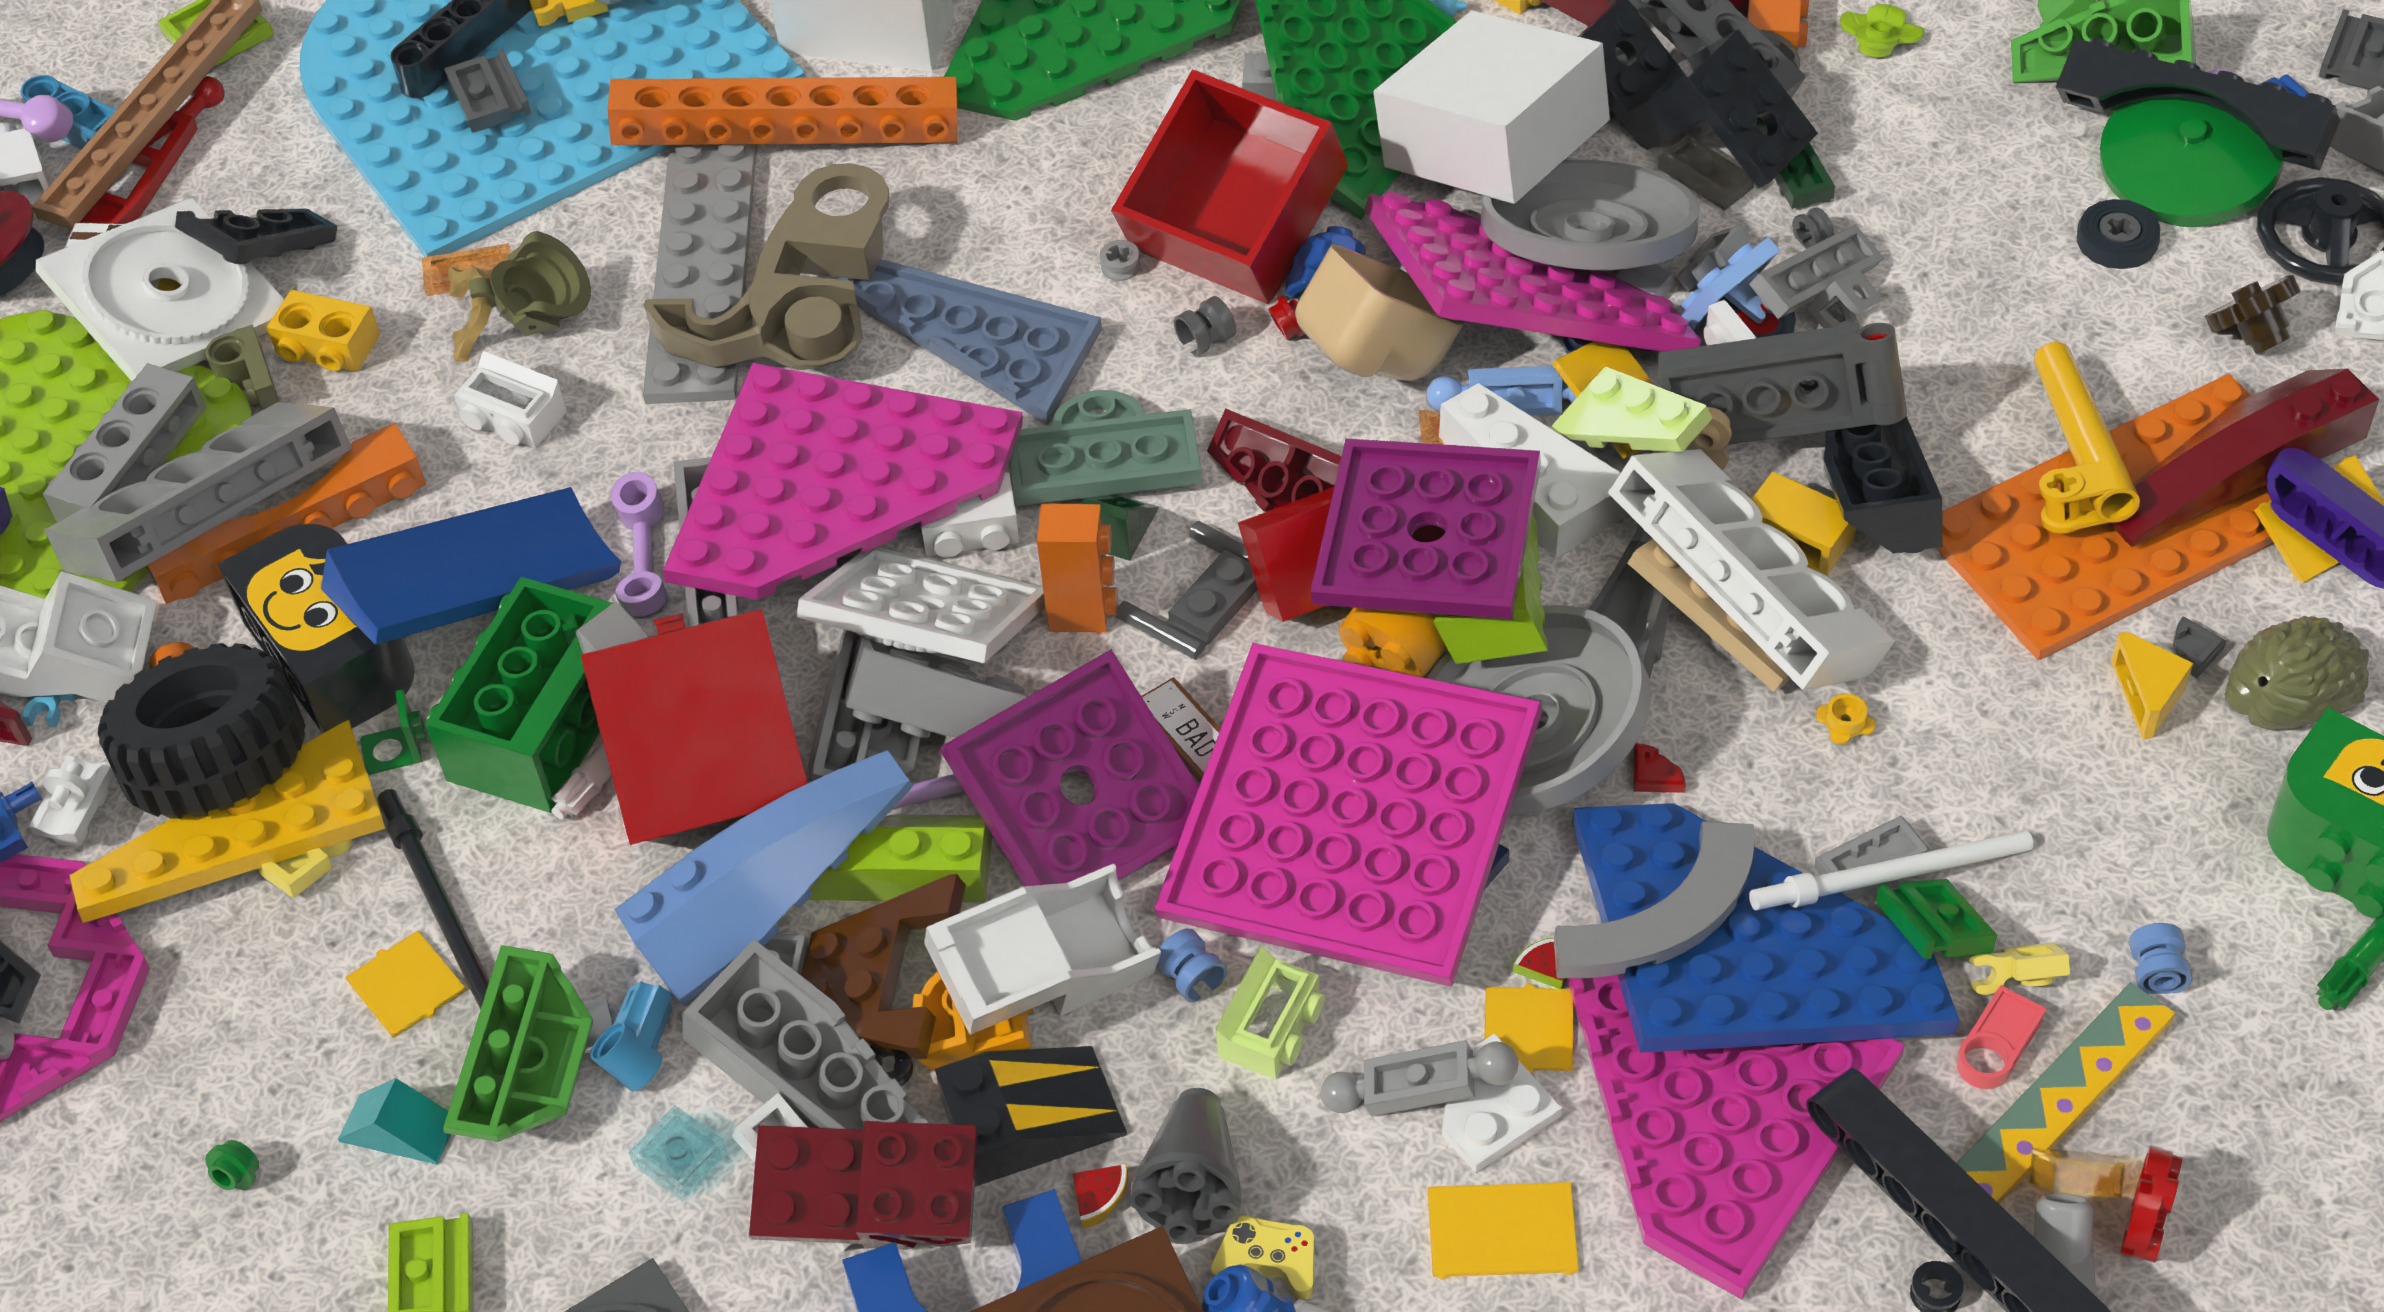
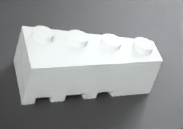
[1439,383,1629,558]

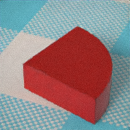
[1633,743,1686,793]

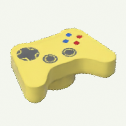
[1211,1215,1314,1300]

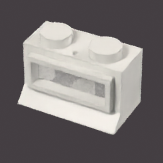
[454,351,567,449]

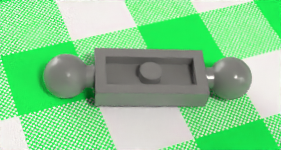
[1321,1040,1519,1117]

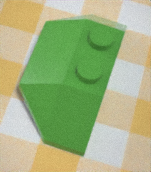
[443,945,593,1142]

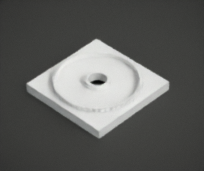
[36,198,284,381]
[797,547,1045,663]

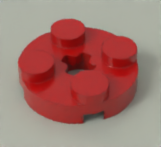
[2120,1145,2183,1263]

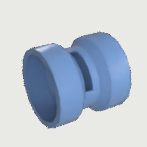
[2129,923,2192,994]
[1157,928,1227,1002]

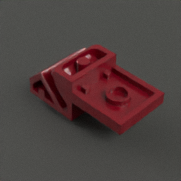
[749,1121,978,1250]

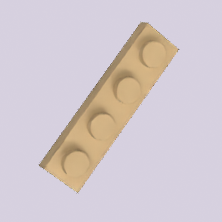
[1627,539,1792,692]

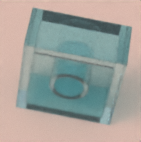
[629,1105,728,1202]

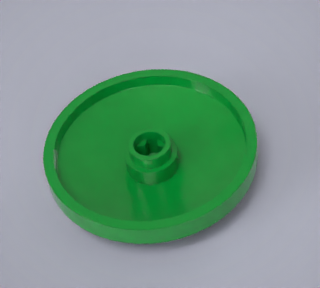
[2100,100,2284,227]

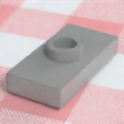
[1814,815,1931,900]

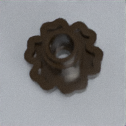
[2204,275,2301,354]

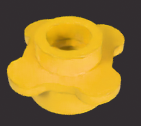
[1816,693,1876,745]

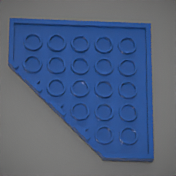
[1572,803,1960,1053]

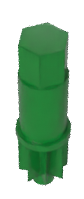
[2315,915,2384,1010]

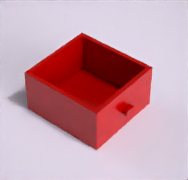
[1111,69,1348,304]
[580,609,807,845]

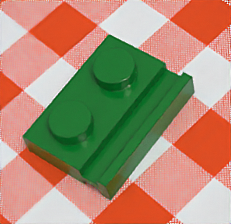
[1876,879,1997,959]

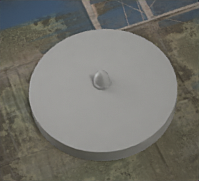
[1481,160,1700,270]
[1427,605,1651,815]

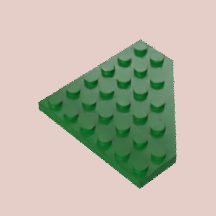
[944,0,1246,121]
[1255,0,1457,220]

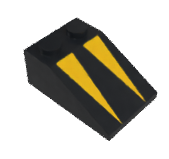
[935,1046,1127,1187]

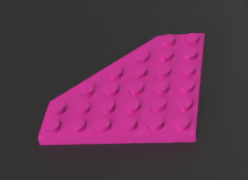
[1364,192,1701,352]
[663,363,1023,600]
[1568,975,1905,1300]

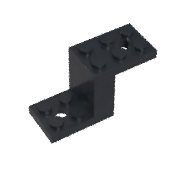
[1578,0,1818,189]

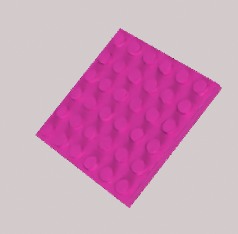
[1154,643,1542,987]

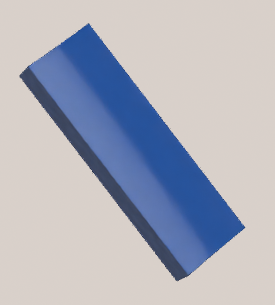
[321,487,622,645]

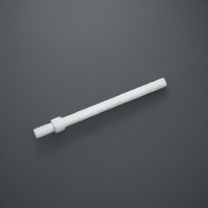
[1749,831,2034,911]

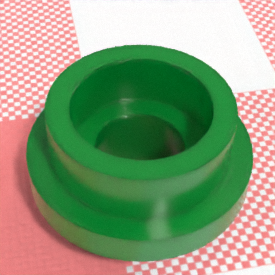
[205,1140,259,1191]

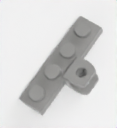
[1749,224,1884,328]

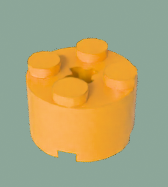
[1339,608,1447,678]

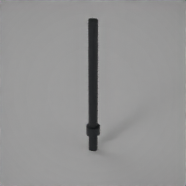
[378,789,490,1010]

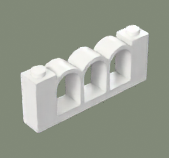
[1608,449,1895,690]

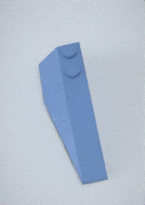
[614,750,914,1006]

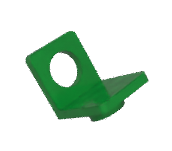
[360,689,427,775]

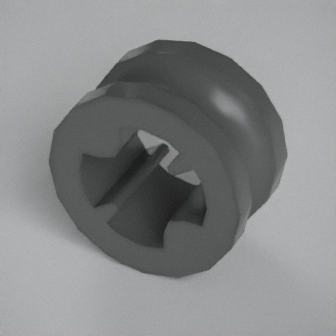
[1792,207,1835,249]

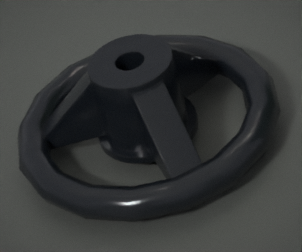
[2256,177,2384,285]

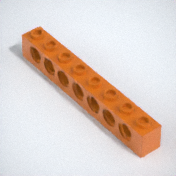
[608,77,957,145]

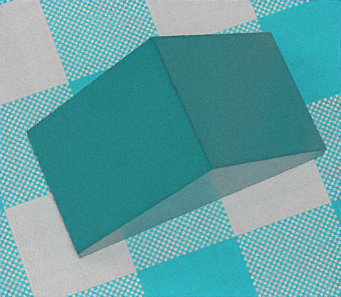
[338,1078,451,1165]

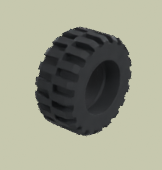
[98,643,306,819]

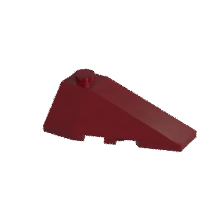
[1207,408,1341,512]

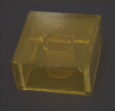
[2029,1148,2125,1199]

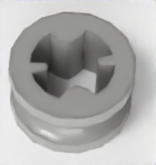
[1100,240,1141,281]

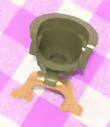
[448,231,591,362]

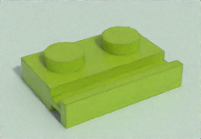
[388,1212,473,1312]

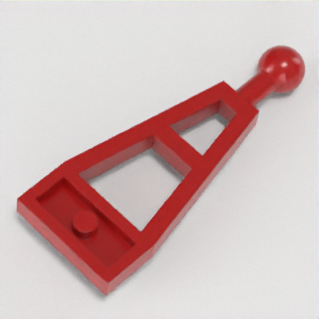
[79,76,225,224]

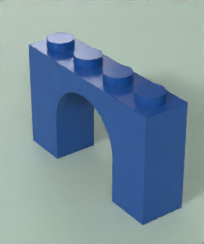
[842,1189,1082,1312]

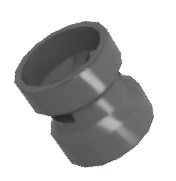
[1173,296,1236,356]

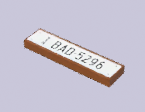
[1141,677,1221,783]

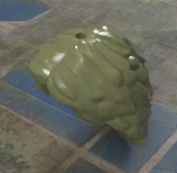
[2224,616,2370,731]

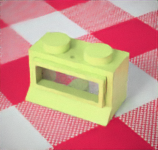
[1215,946,1325,1080]

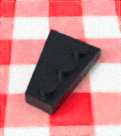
[175,208,338,264]

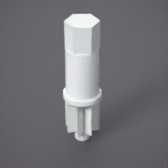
[551,742,612,819]

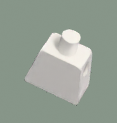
[0,123,51,204]

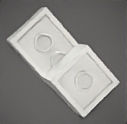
[0,571,157,703]
[924,864,1161,1035]

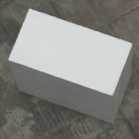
[770,0,954,71]
[1373,10,1610,204]

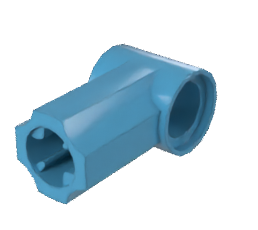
[590,981,673,1092]

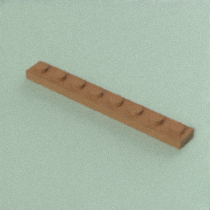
[32,0,262,230]

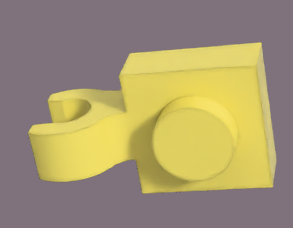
[1969,942,2070,995]

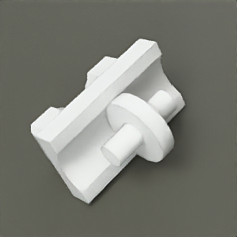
[28,755,115,848]

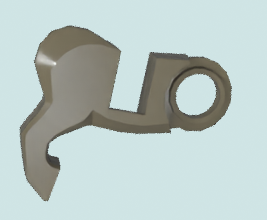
[644,163,889,370]

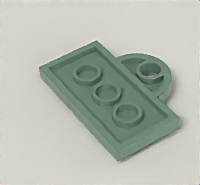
[1010,390,1202,506]

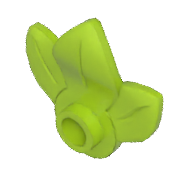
[1840,4,1925,57]

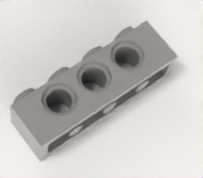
[43,363,206,522]

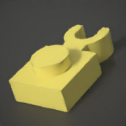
[258,839,353,898]

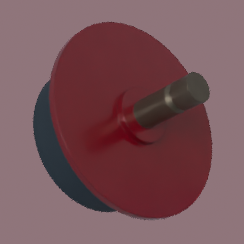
[0,191,45,296]

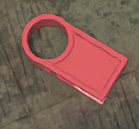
[1957,985,2047,1089]

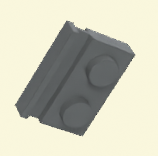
[2319,9,2384,89]
[444,49,531,133]

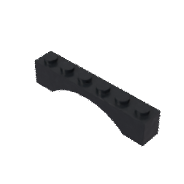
[2055,38,2340,171]

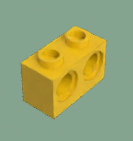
[266,290,380,372]

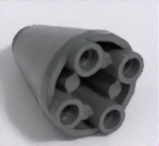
[1129,1088,1242,1244]

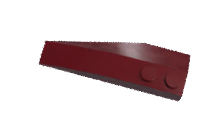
[2109,368,2379,547]

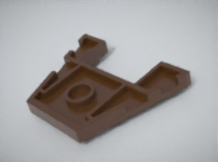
[801,874,966,1059]

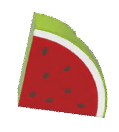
[1513,937,1567,989]

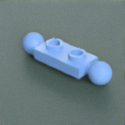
[1427,366,1577,416]

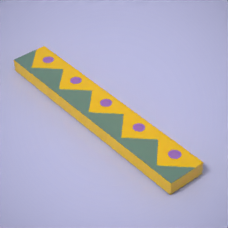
[1957,982,2175,1204]

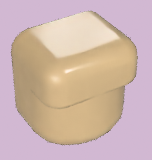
[1295,244,1464,381]

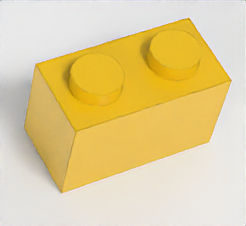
[1752,471,1856,576]

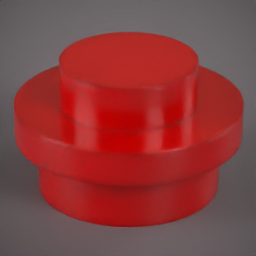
[1268,296,1305,340]

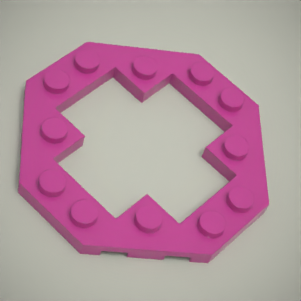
[0,854,150,1121]

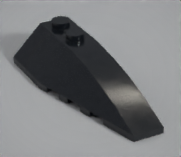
[1824,416,1942,554]

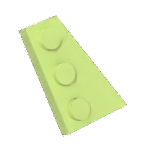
[1550,366,1713,452]

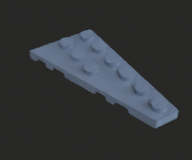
[840,259,1102,425]

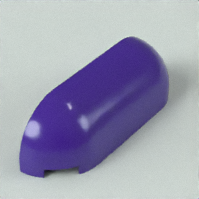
[2267,448,2384,589]

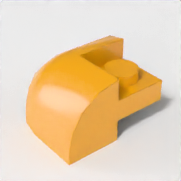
[912,971,1033,1071]

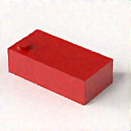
[1238,487,1445,622]

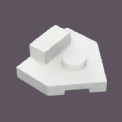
[2335,250,2384,340]

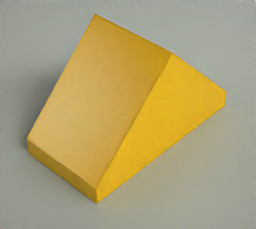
[2111,632,2193,739]

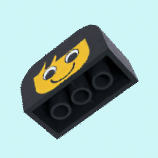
[217,524,415,734]

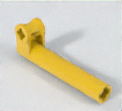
[2034,342,2140,534]

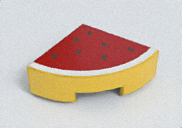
[1073,1164,1128,1229]

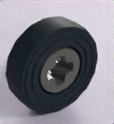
[2077,199,2160,269]

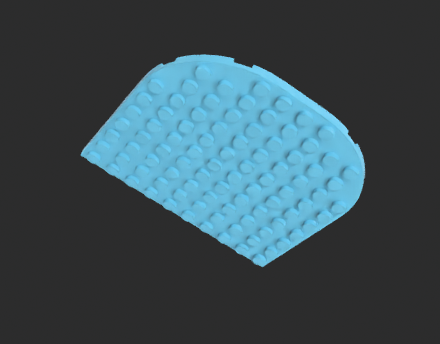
[299,0,806,263]

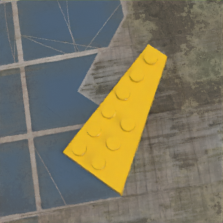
[69,720,385,923]

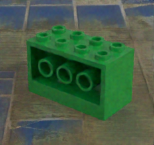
[425,577,626,813]

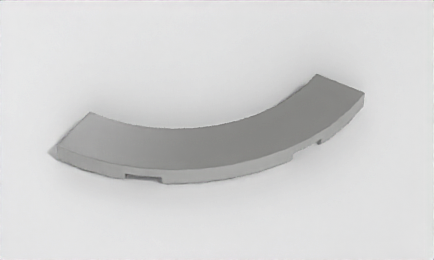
[1554,821,1755,978]

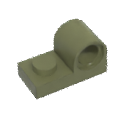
[205,324,279,410]

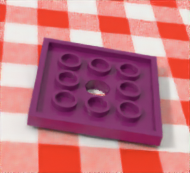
[1311,438,1541,619]
[940,649,1199,886]

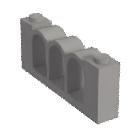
[44,402,352,582]

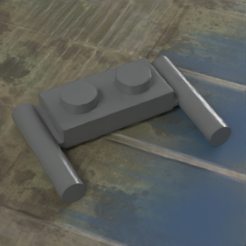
[1116,521,1258,660]

